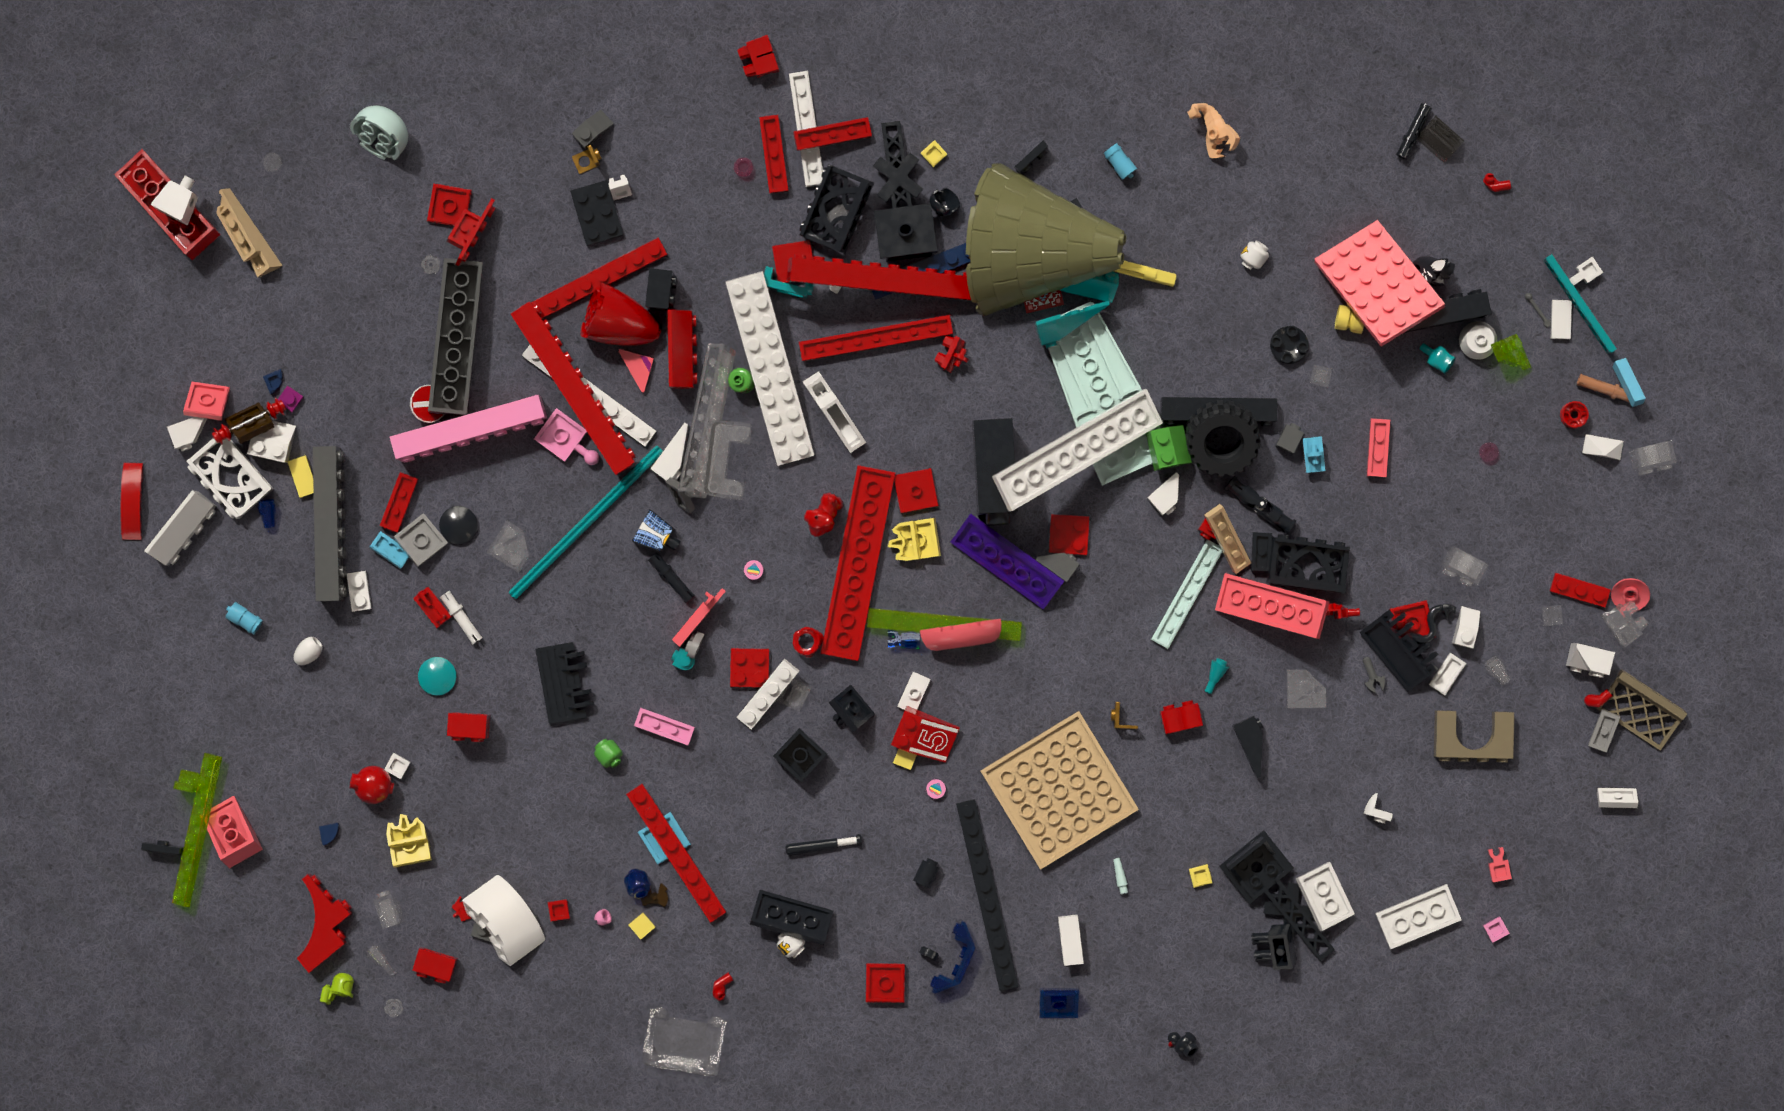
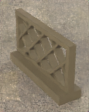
[1596,669,1687,751]

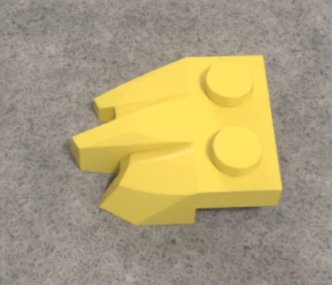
[888,518,941,561]
[387,814,432,868]

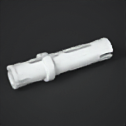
[440,591,483,645]

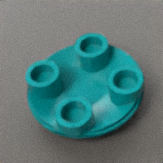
[418,657,456,695]

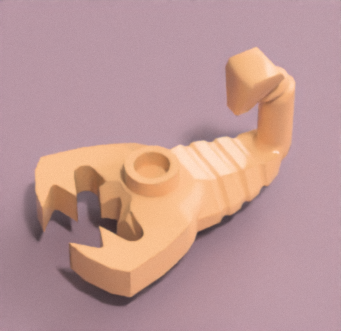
[1187,103,1240,158]

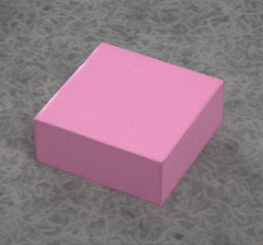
[1483,916,1510,943]

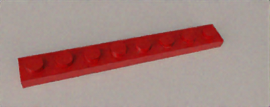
[531,237,667,319]
[799,315,953,361]
[626,784,726,923]

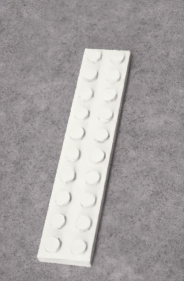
[726,271,814,466]
[992,389,1163,511]

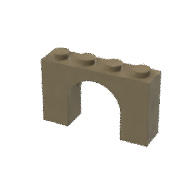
[1434,710,1514,762]

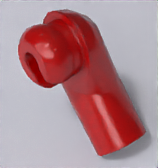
[1483,173,1511,192]

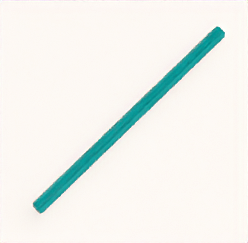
[509,446,663,599]

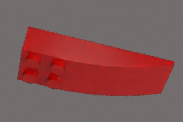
[114,149,221,260]

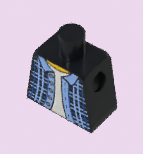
[632,509,681,552]

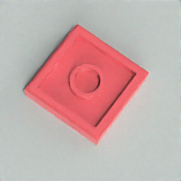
[183,382,230,421]

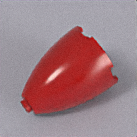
[580,283,661,346]

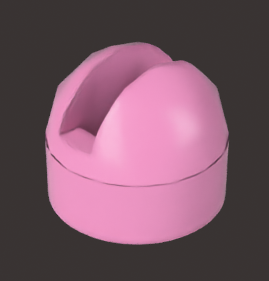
[594,909,611,926]

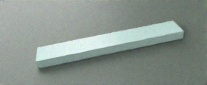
[1151,540,1222,649]

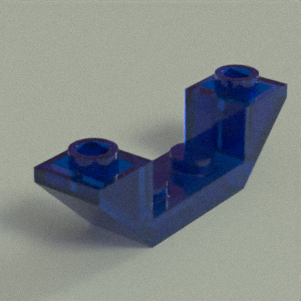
[930,920,976,994]

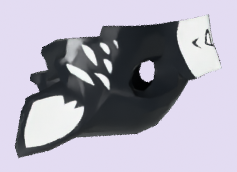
[1412,256,1455,287]

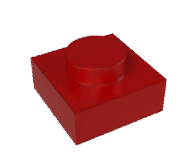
[548,899,570,921]

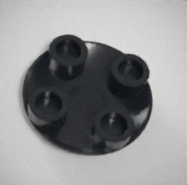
[1270,326,1309,364]
[439,506,478,544]

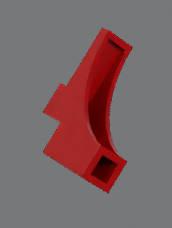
[297,874,352,973]

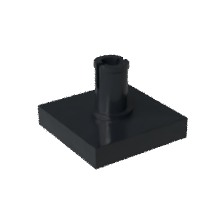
[829,685,875,732]

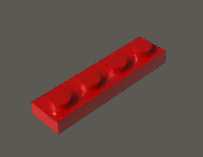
[759,115,789,194]
[793,117,872,151]

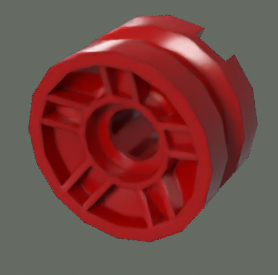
[1560,401,1589,428]

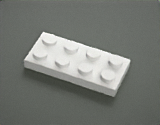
[1375,884,1462,949]

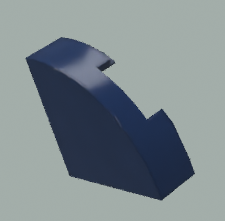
[263,369,283,394]
[319,823,339,845]

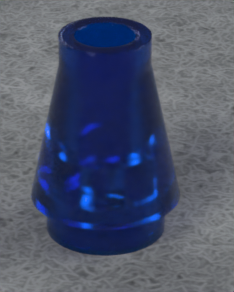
[257,499,276,528]

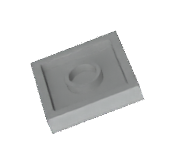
[393,513,448,567]

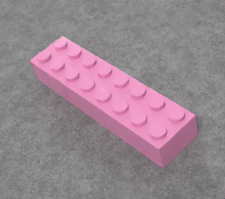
[390,395,547,463]

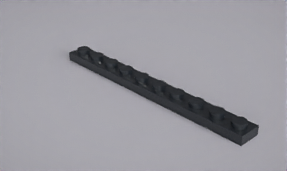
[956,799,1018,991]

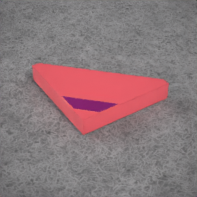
[619,349,654,393]

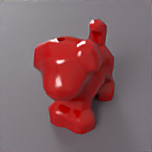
[804,493,843,537]

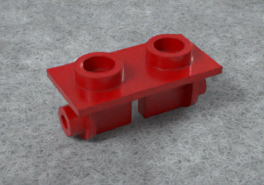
[413,587,452,628]

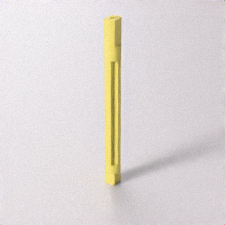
[1113,261,1176,287]

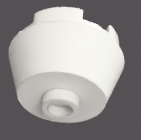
[1459,321,1497,359]

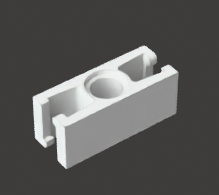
[1058,915,1084,966]

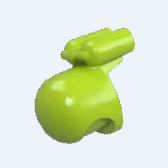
[320,973,354,1005]

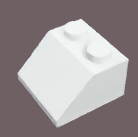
[247,421,296,463]

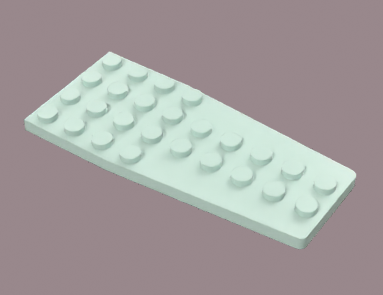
[1048,302,1161,486]

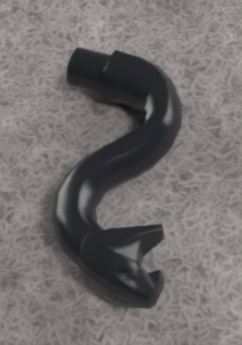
[1409,604,1456,645]

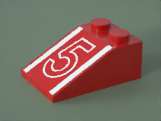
[891,706,960,762]

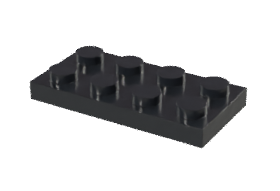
[750,890,834,946]

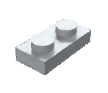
[1588,709,1620,752]

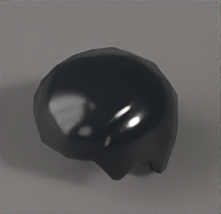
[929,188,960,216]

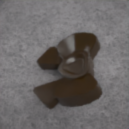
[641,883,668,907]

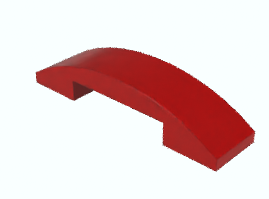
[121,463,143,540]

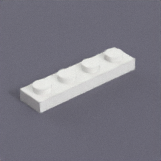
[737,659,799,729]

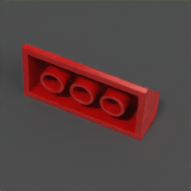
[668,310,697,389]

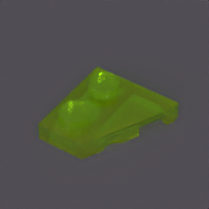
[1491,333,1531,370]

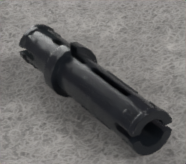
[1396,103,1432,160]
[648,553,695,603]

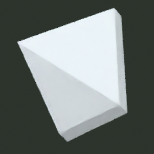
[1582,434,1624,460]

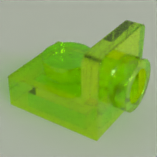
[173,769,200,793]

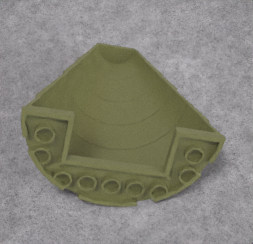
[966,163,1126,316]

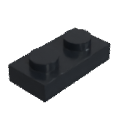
[1014,140,1048,174]
[1251,532,1272,571]

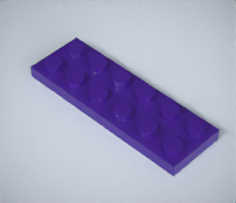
[950,514,1064,609]

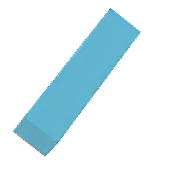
[1613,358,1646,407]

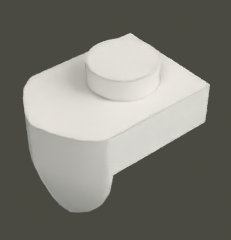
[1364,793,1393,823]

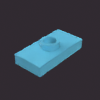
[369,531,409,569]

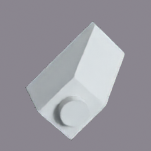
[167,417,207,451]
[1147,472,1179,515]
[1452,606,1480,648]

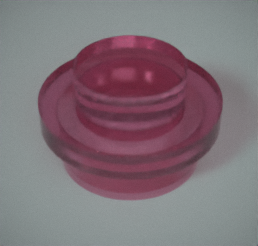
[734,158,753,177]

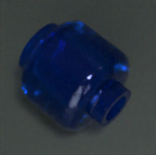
[624,869,651,899]

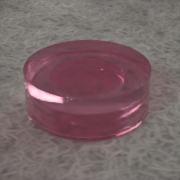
[1479,442,1499,462]

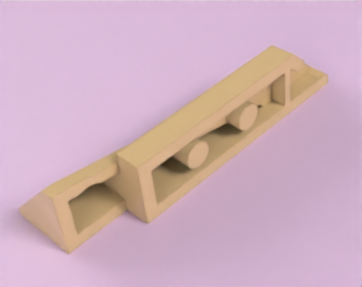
[217,189,282,277]

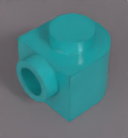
[671,648,695,670]

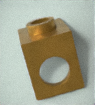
[572,145,601,174]
[1111,702,1138,729]

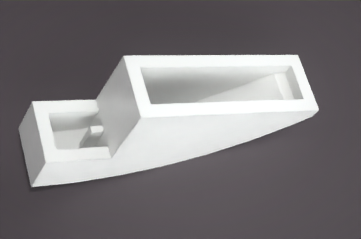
[803,371,866,453]

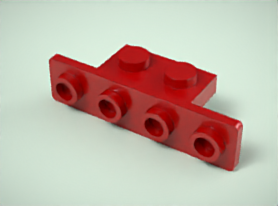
[446,198,495,267]

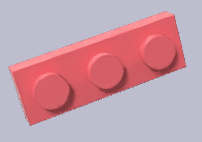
[1367,418,1390,477]

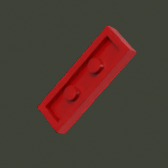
[380,472,419,533]
[1549,573,1611,608]

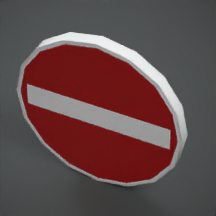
[410,385,444,423]

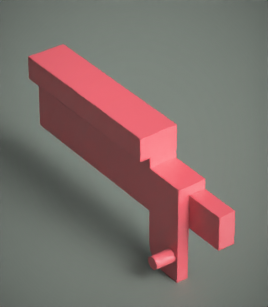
[672,588,726,647]

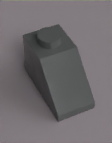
[572,110,614,150]
[1035,553,1079,586]

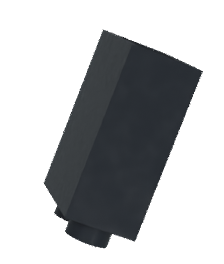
[972,418,1018,526]

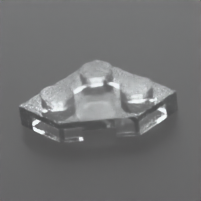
[486,520,530,573]
[1287,669,1326,708]

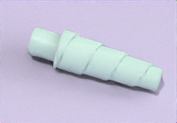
[1114,858,1128,894]

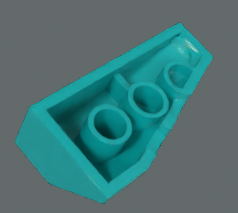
[1034,301,1110,348]

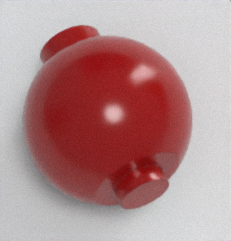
[349,766,394,804]

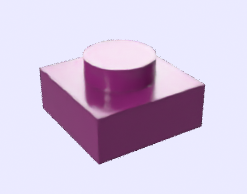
[277,385,304,412]

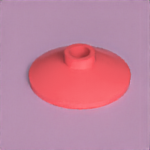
[1611,578,1650,611]

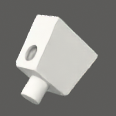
[151,176,198,225]

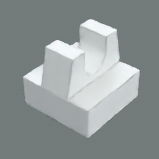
[608,175,632,200]

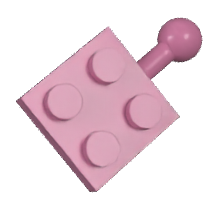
[534,408,599,465]

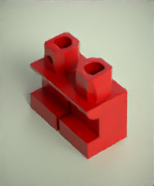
[737,35,779,78]

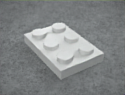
[1296,862,1354,931]

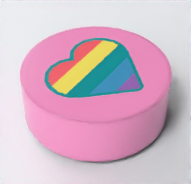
[744,560,763,580]
[926,779,946,799]

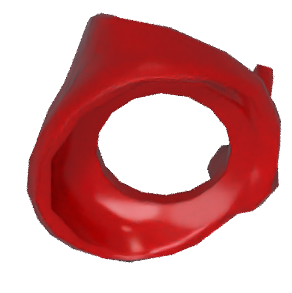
[793,627,824,658]

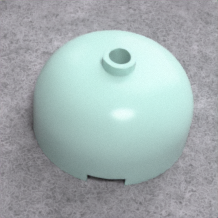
[350,105,408,160]

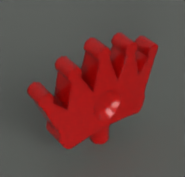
[452,896,471,922]

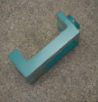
[764,266,814,299]

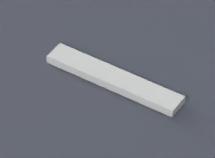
[789,71,823,187]

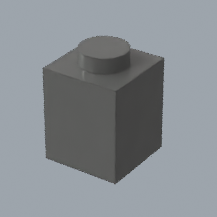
[1275,423,1304,454]

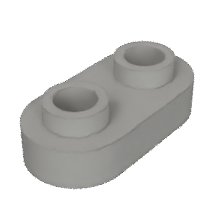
[685,631,705,659]

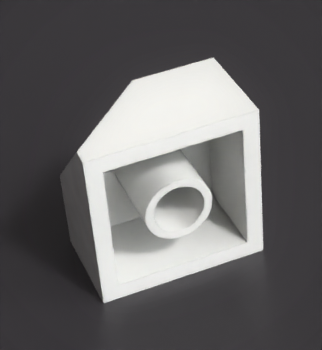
[1566,643,1615,678]

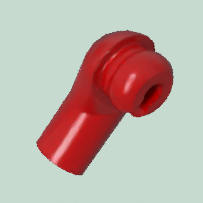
[1584,689,1613,708]
[712,972,733,1001]

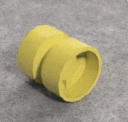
[1335,305,1364,334]

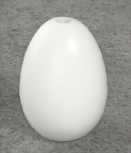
[294,637,323,665]

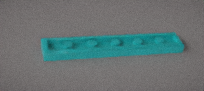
[1543,254,1617,354]

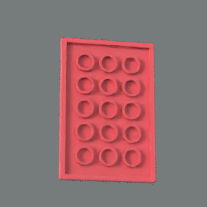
[1314,220,1445,347]

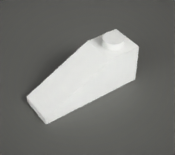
[651,423,689,481]

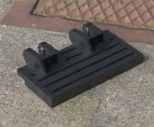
[1359,609,1439,692]
[535,642,594,724]

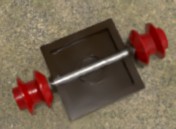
[212,398,286,445]

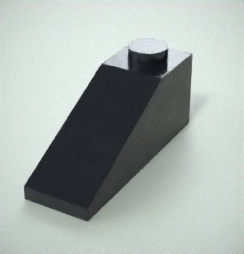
[1232,716,1263,778]

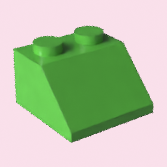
[1146,425,1192,471]

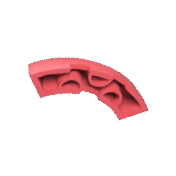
[920,619,1001,651]

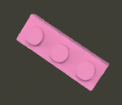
[634,708,695,745]

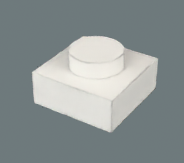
[385,753,411,779]

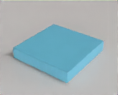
[638,812,691,864]

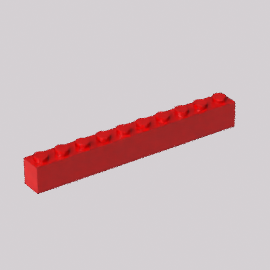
[786,254,971,300]
[511,301,636,475]

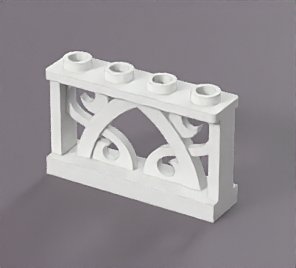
[187,439,274,519]

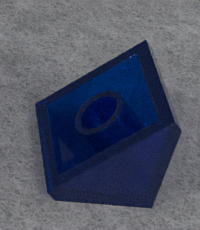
[1039,988,1079,1018]

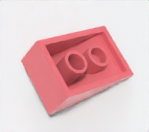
[201,796,263,868]

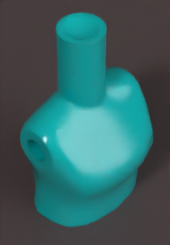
[1420,343,1456,374]

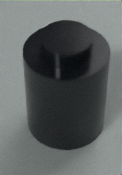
[913,858,940,888]

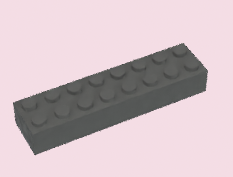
[428,258,483,416]
[313,446,347,601]

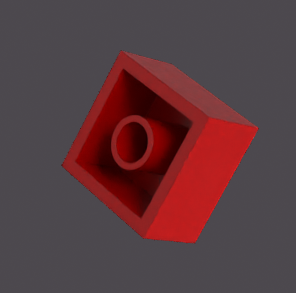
[447,712,490,742]

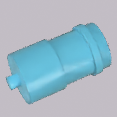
[1103,143,1137,180]
[225,602,263,634]

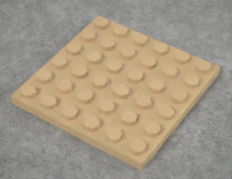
[980,711,1139,869]

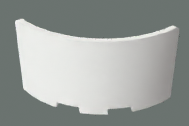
[462,875,545,966]

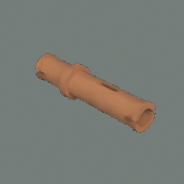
[1576,374,1630,403]

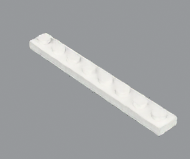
[522,345,657,446]

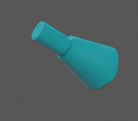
[1205,658,1229,694]

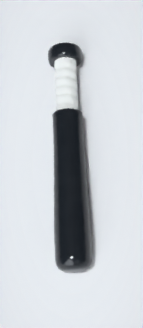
[785,834,862,855]

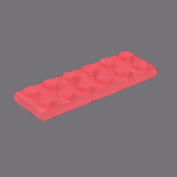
[1215,573,1329,639]

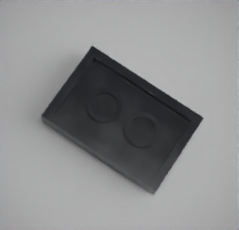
[570,180,623,246]

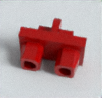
[935,336,969,373]

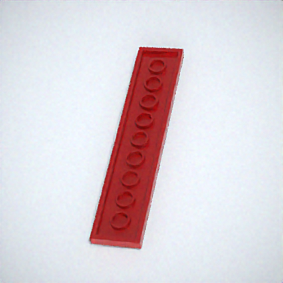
[821,465,895,661]

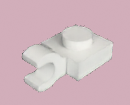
[1569,257,1603,285]

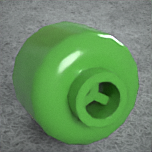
[728,368,755,394]
[594,739,623,768]

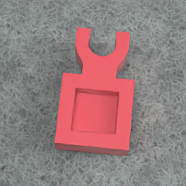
[1488,847,1512,882]

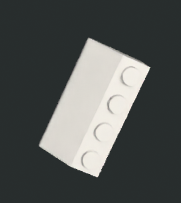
[144,490,216,566]

